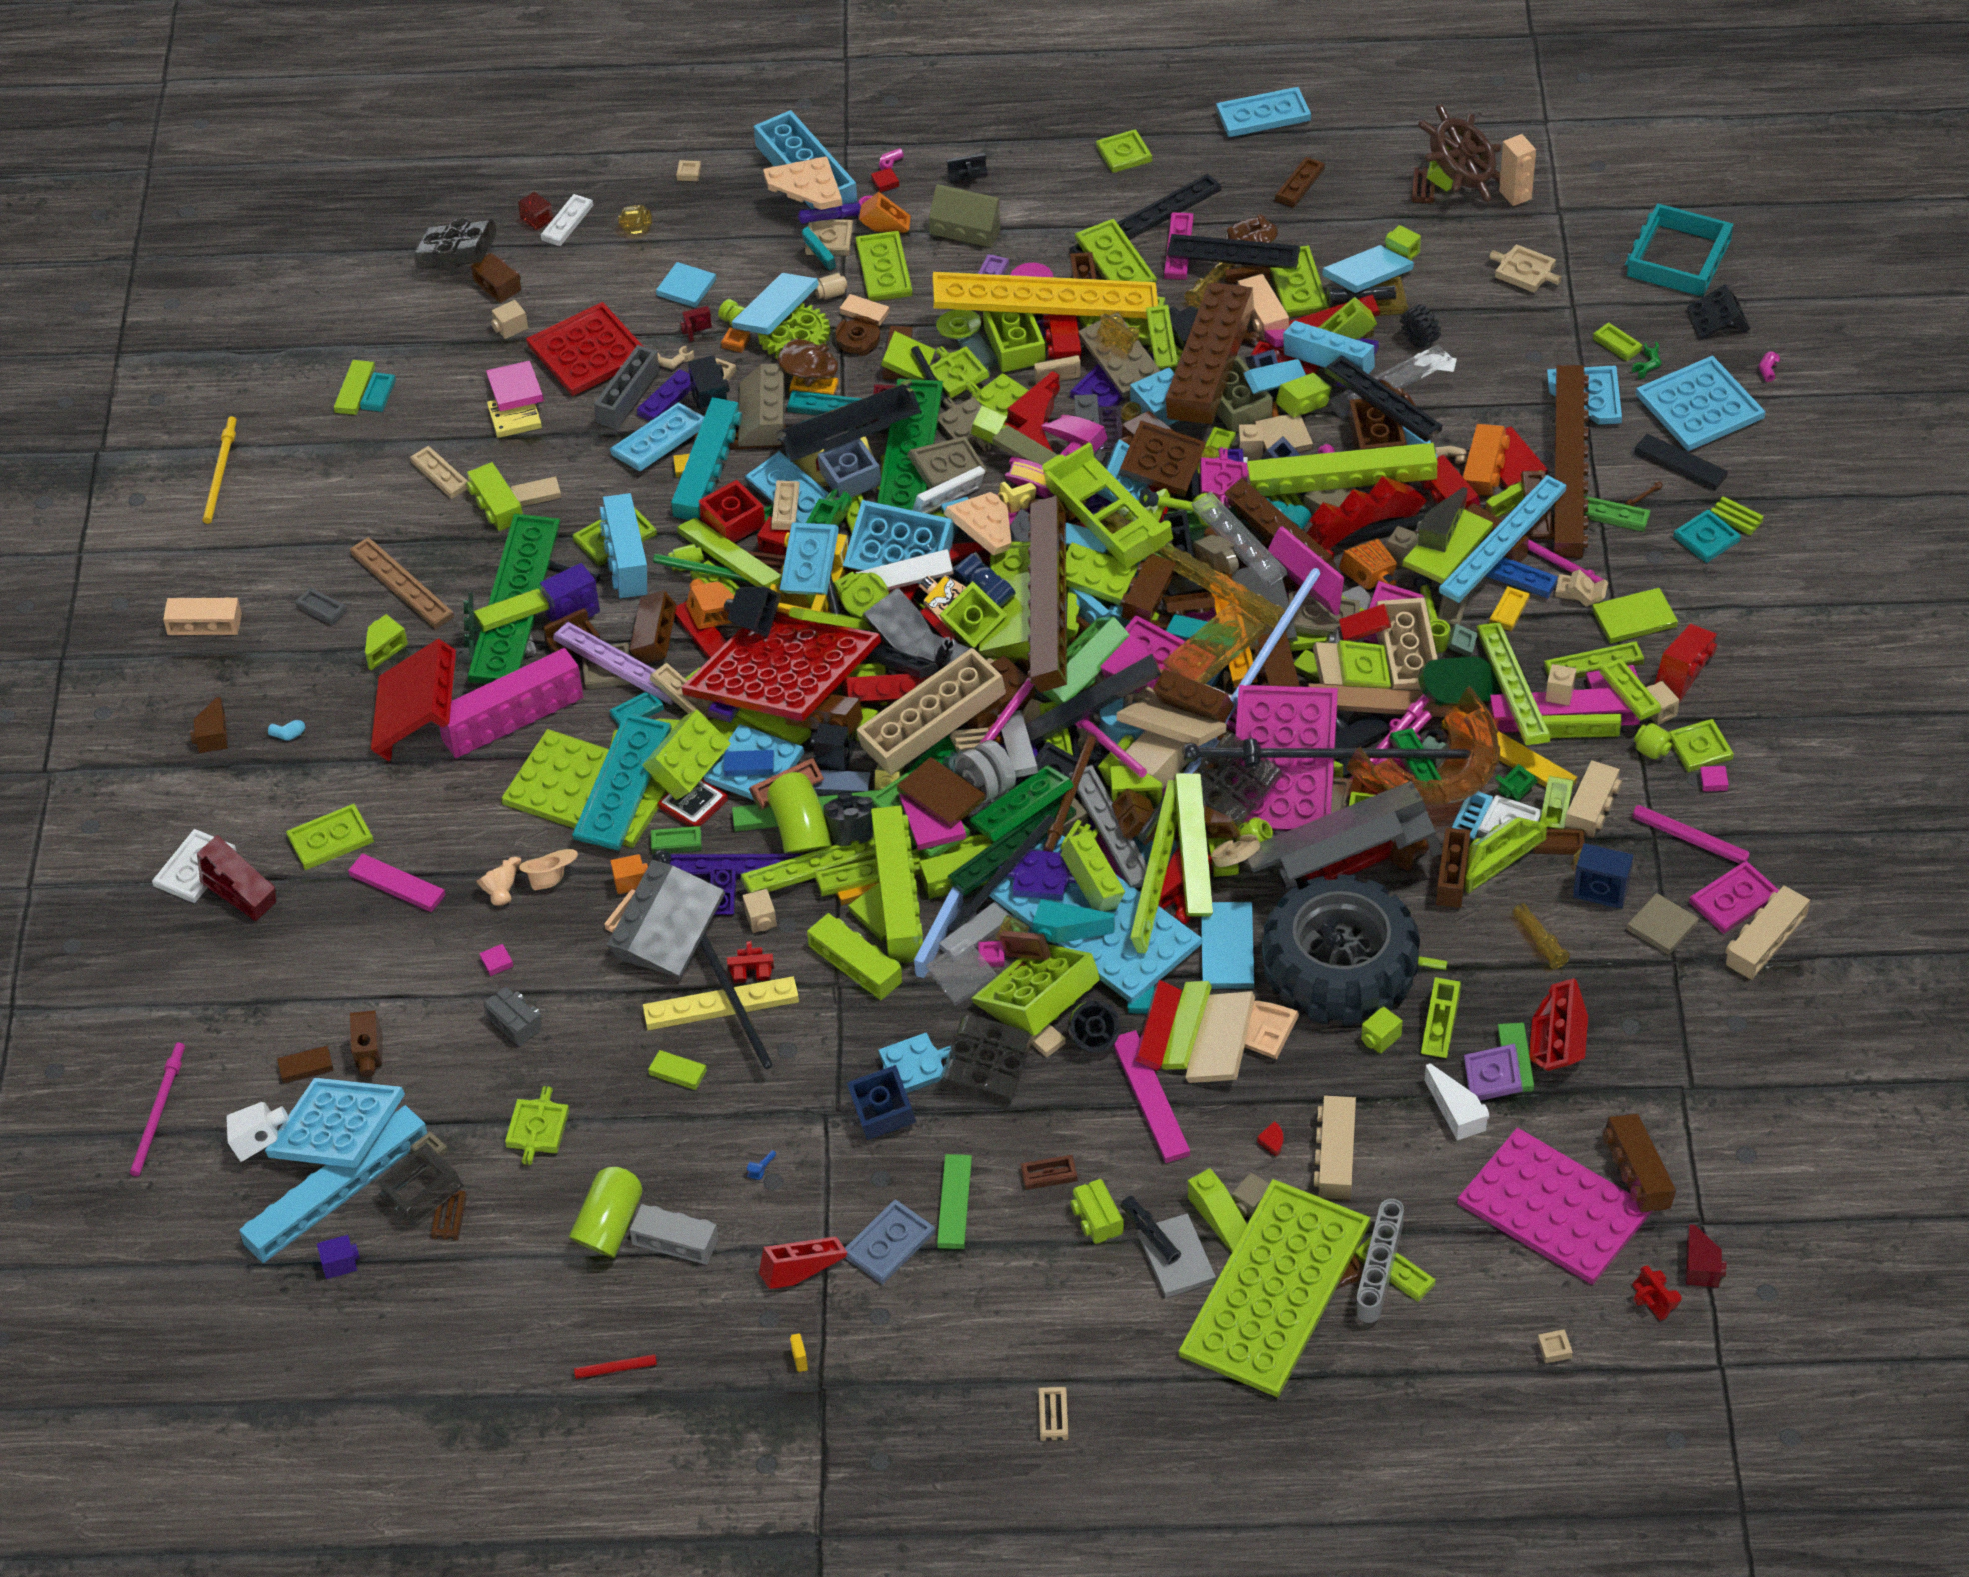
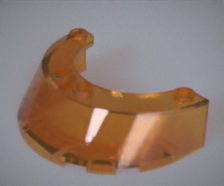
[1346,687,1500,805]

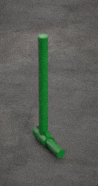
[653,554,749,582]

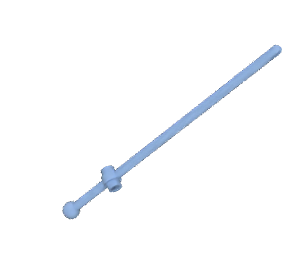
[1184,568,1320,774]

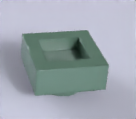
[1447,624,1477,657]

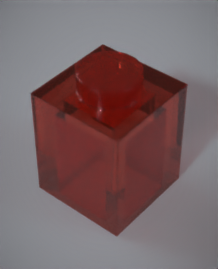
[518,191,553,230]

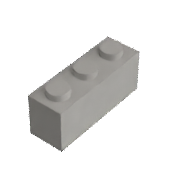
[630,1204,718,1265]

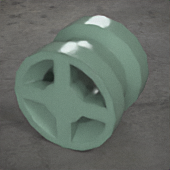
[1422,736,1448,766]

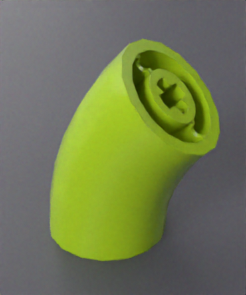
[767,772,831,854]
[569,1167,642,1258]

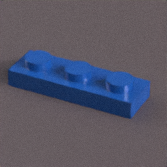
[1485,557,1558,599]

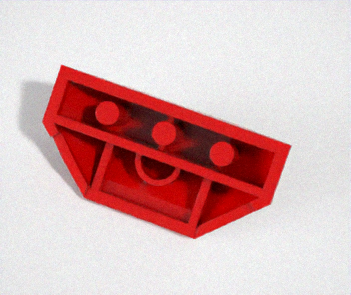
[1529,978,1588,1071]

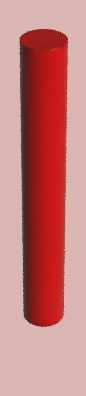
[574,1354,657,1379]

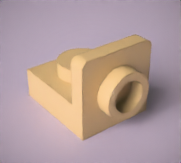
[1568,569,1608,607]

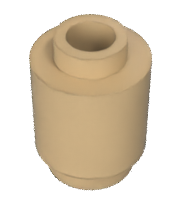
[814,273,848,300]

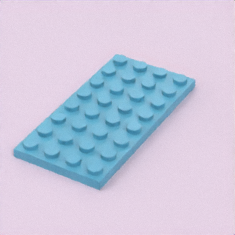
[989,835,1202,1003]

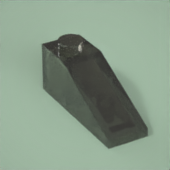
[1415,487,1468,552]

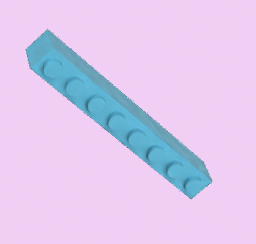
[239,1105,427,1263]

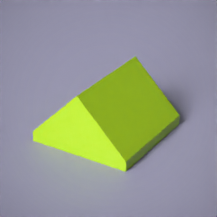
[939,581,1007,649]

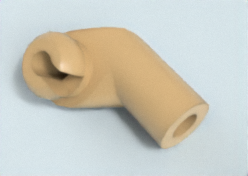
[1435,446,1468,464]

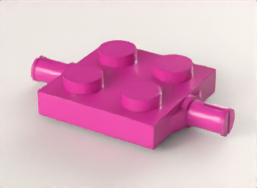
[1199,447,1247,511]

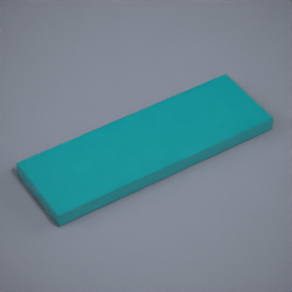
[572,713,672,851]

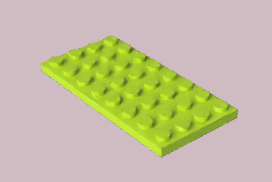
[1179,1179,1371,1398]

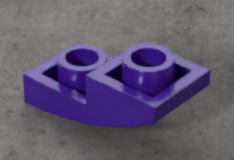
[710,866,737,915]

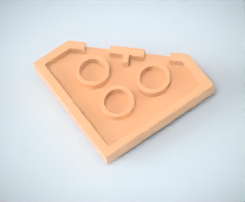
[763,156,842,210]
[944,492,1012,555]

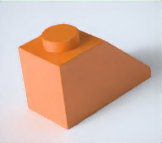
[859,192,911,233]

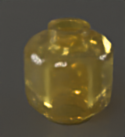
[618,204,652,234]

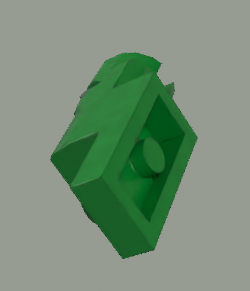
[806,489,853,527]

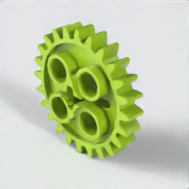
[758,303,831,358]

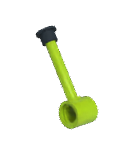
[1139,488,1222,526]
[1413,574,1450,653]

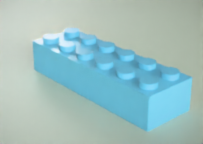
[754,110,857,209]

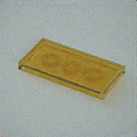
[1163,602,1267,685]

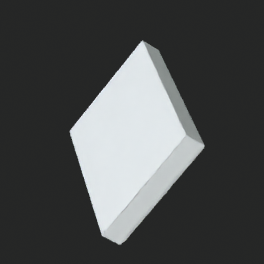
[152,829,236,903]

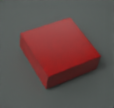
[871,168,899,193]

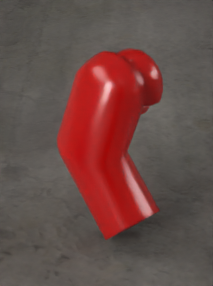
[1173,894,1193,925]

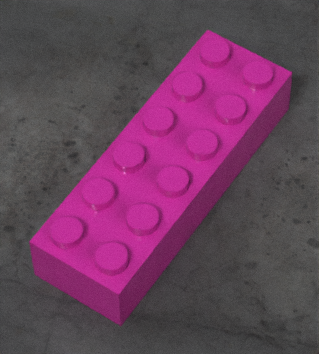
[439,648,584,759]

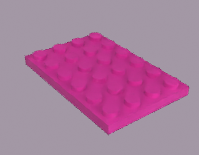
[1231,685,1338,832]
[1457,1127,1652,1285]

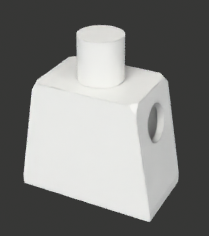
[227,1102,289,1162]

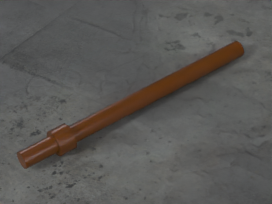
[1043,735,1096,852]

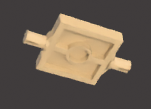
[1489,244,1562,293]

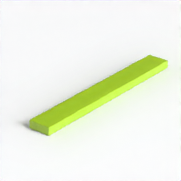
[1477,622,1550,745]
[1130,780,1178,953]
[815,833,1007,896]

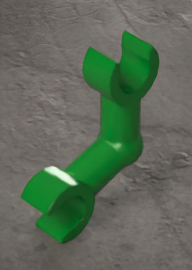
[1632,341,1662,379]

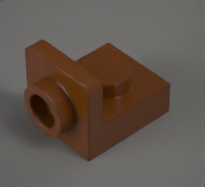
[1388,839,1429,871]

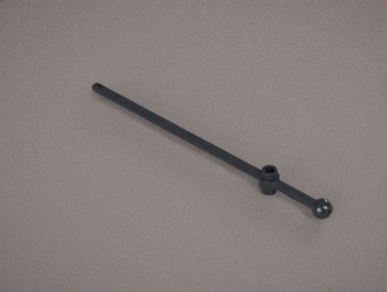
[1182,739,1471,767]
[652,849,772,1069]

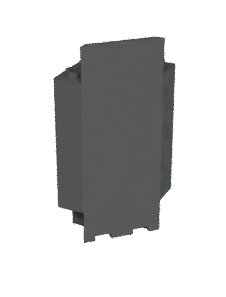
[1247,781,1442,892]

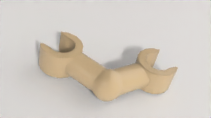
[658,346,694,370]

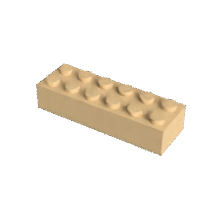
[856,648,1006,776]

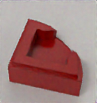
[1257,1121,1283,1157]

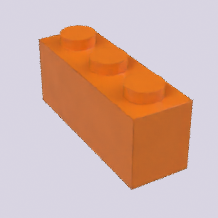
[1463,424,1510,496]

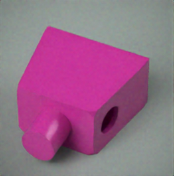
[1100,635,1159,693]

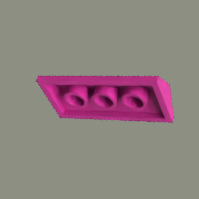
[1267,526,1344,616]

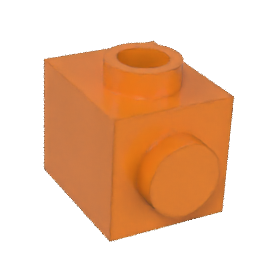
[610,854,648,895]

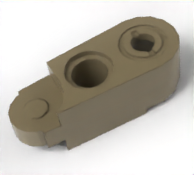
[1192,534,1239,574]

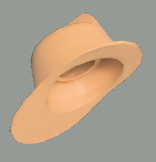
[519,849,578,890]

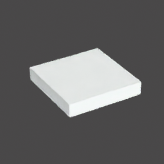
[1477,795,1542,837]

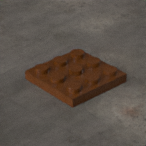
[1119,420,1206,497]

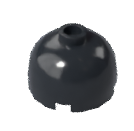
[1068,1001,1120,1052]

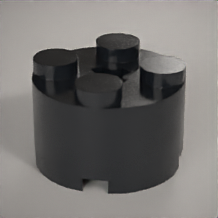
[823,792,873,846]

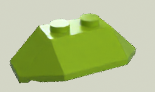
[1465,817,1547,894]

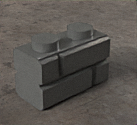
[483,987,542,1046]

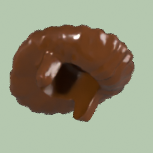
[1225,214,1278,243]
[777,339,838,387]

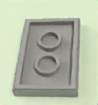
[1137,1213,1216,1298]

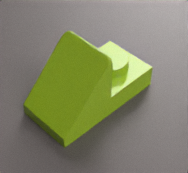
[1540,775,1574,829]

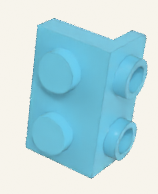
[1069,587,1110,624]

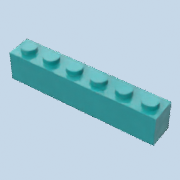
[671,397,742,520]

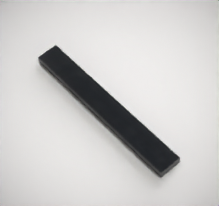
[1069,174,1221,254]

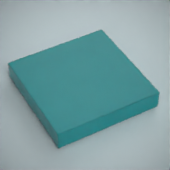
[1673,509,1741,563]

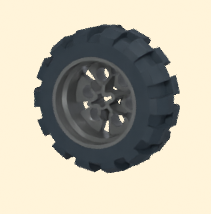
[1262,874,1420,1026]

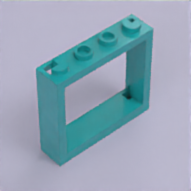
[1625,203,1734,297]

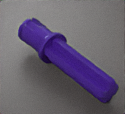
[798,202,861,223]

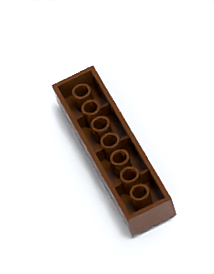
[1166,283,1254,424]

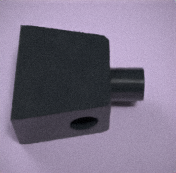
[1169,306,1198,351]
[724,587,781,637]

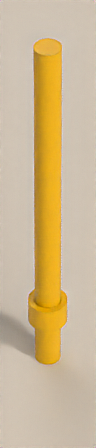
[202,417,237,524]

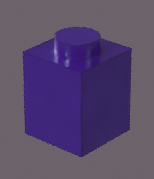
[317,1235,360,1279]

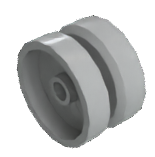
[955,740,1016,803]

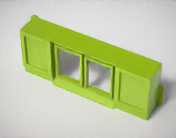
[1042,442,1173,569]

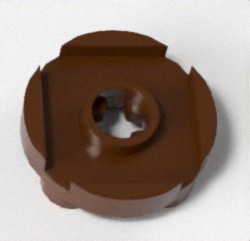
[835,316,881,356]

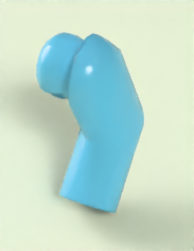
[268,720,305,741]

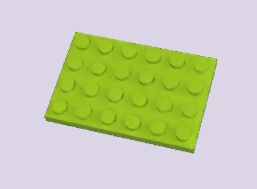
[501,729,668,848]

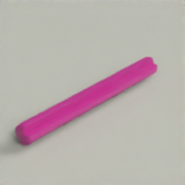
[1632,805,1750,864]

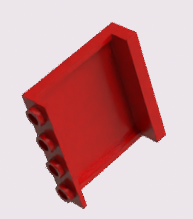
[371,638,456,761]

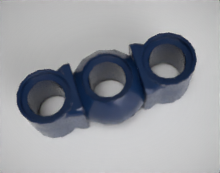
[953,554,1016,608]

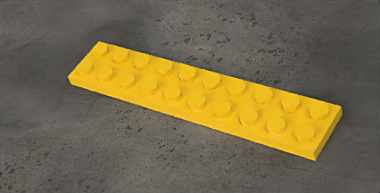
[932,272,1158,319]

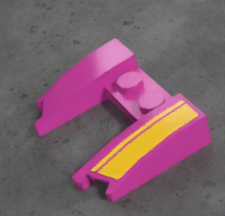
[1005,414,1108,499]

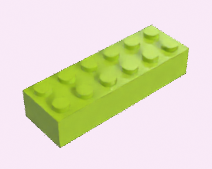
[871,805,923,963]

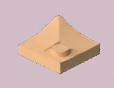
[1244,1001,1299,1059]

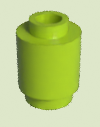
[668,544,704,572]

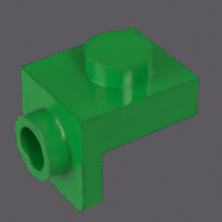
[1495,764,1538,802]

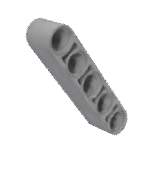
[1357,1199,1404,1323]

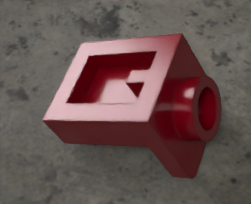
[680,306,712,342]

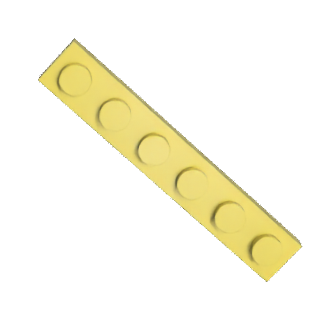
[643,976,799,1030]

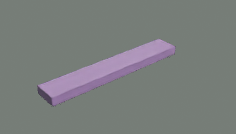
[553,622,674,705]

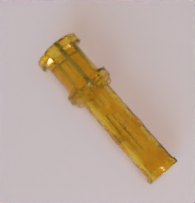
[1184,262,1234,307]
[1512,903,1570,969]

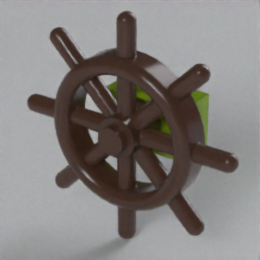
[1418,104,1502,202]

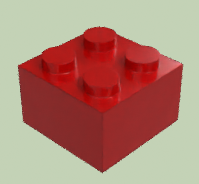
[699,480,765,543]

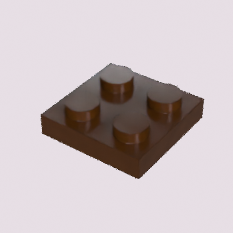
[1162,592,1215,615]

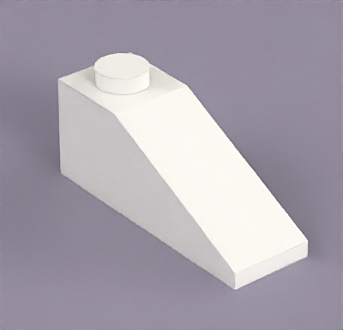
[1424,1064,1489,1140]

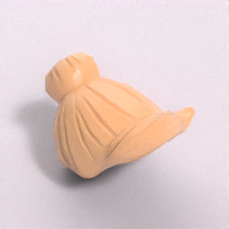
[476,857,521,906]

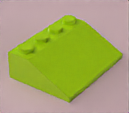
[979,572,1030,660]
[971,944,1101,1036]

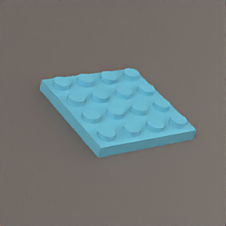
[1636,355,1765,451]
[265,1078,405,1168]

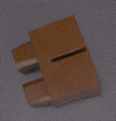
[1111,788,1158,846]

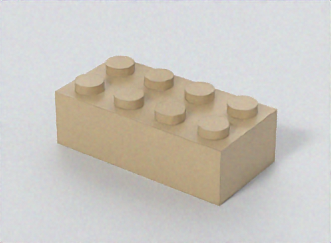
[1376,598,1437,691]

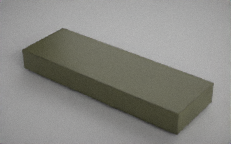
[992,425,1057,465]

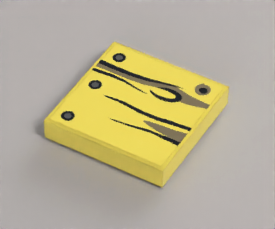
[487,400,542,438]

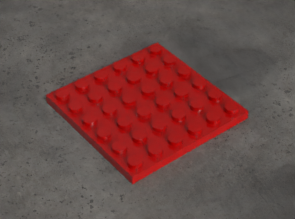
[681,612,881,721]

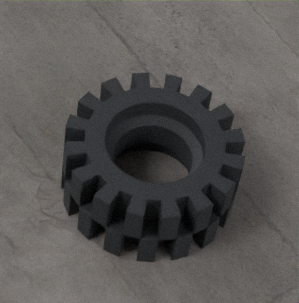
[1400,304,1441,349]

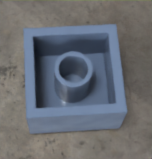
[817,438,881,498]

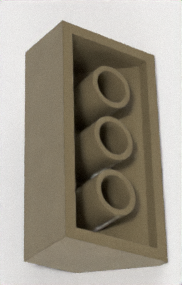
[738,364,785,446]

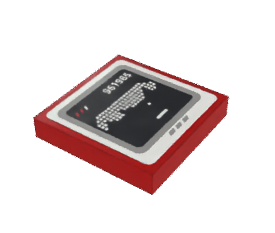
[658,779,728,827]

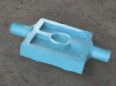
[878,1033,955,1093]

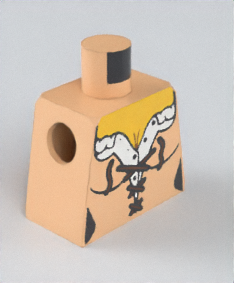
[919,575,966,624]

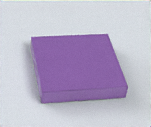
[1464,1043,1523,1101]

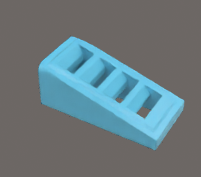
[1452,788,1493,841]

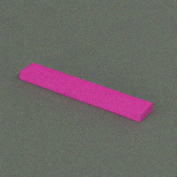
[1113,1030,1190,1163]

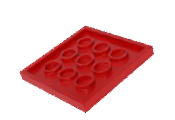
[526,302,644,396]

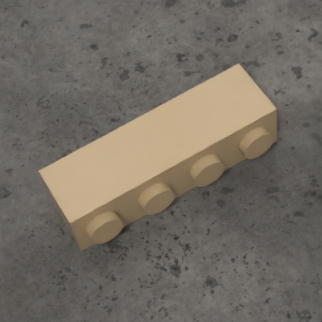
[1725,886,1810,980]
[1314,1096,1356,1200]

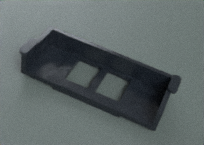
[776,379,921,462]

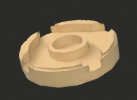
[1212,834,1261,867]

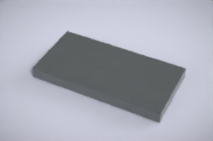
[1232,559,1298,654]

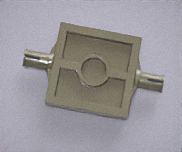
[938,397,992,452]

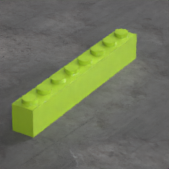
[1247,443,1437,496]

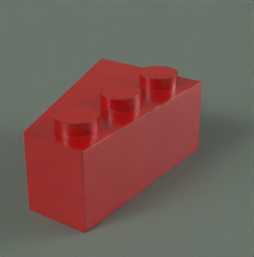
[1655,623,1717,703]

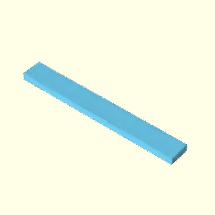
[1439,475,1567,603]

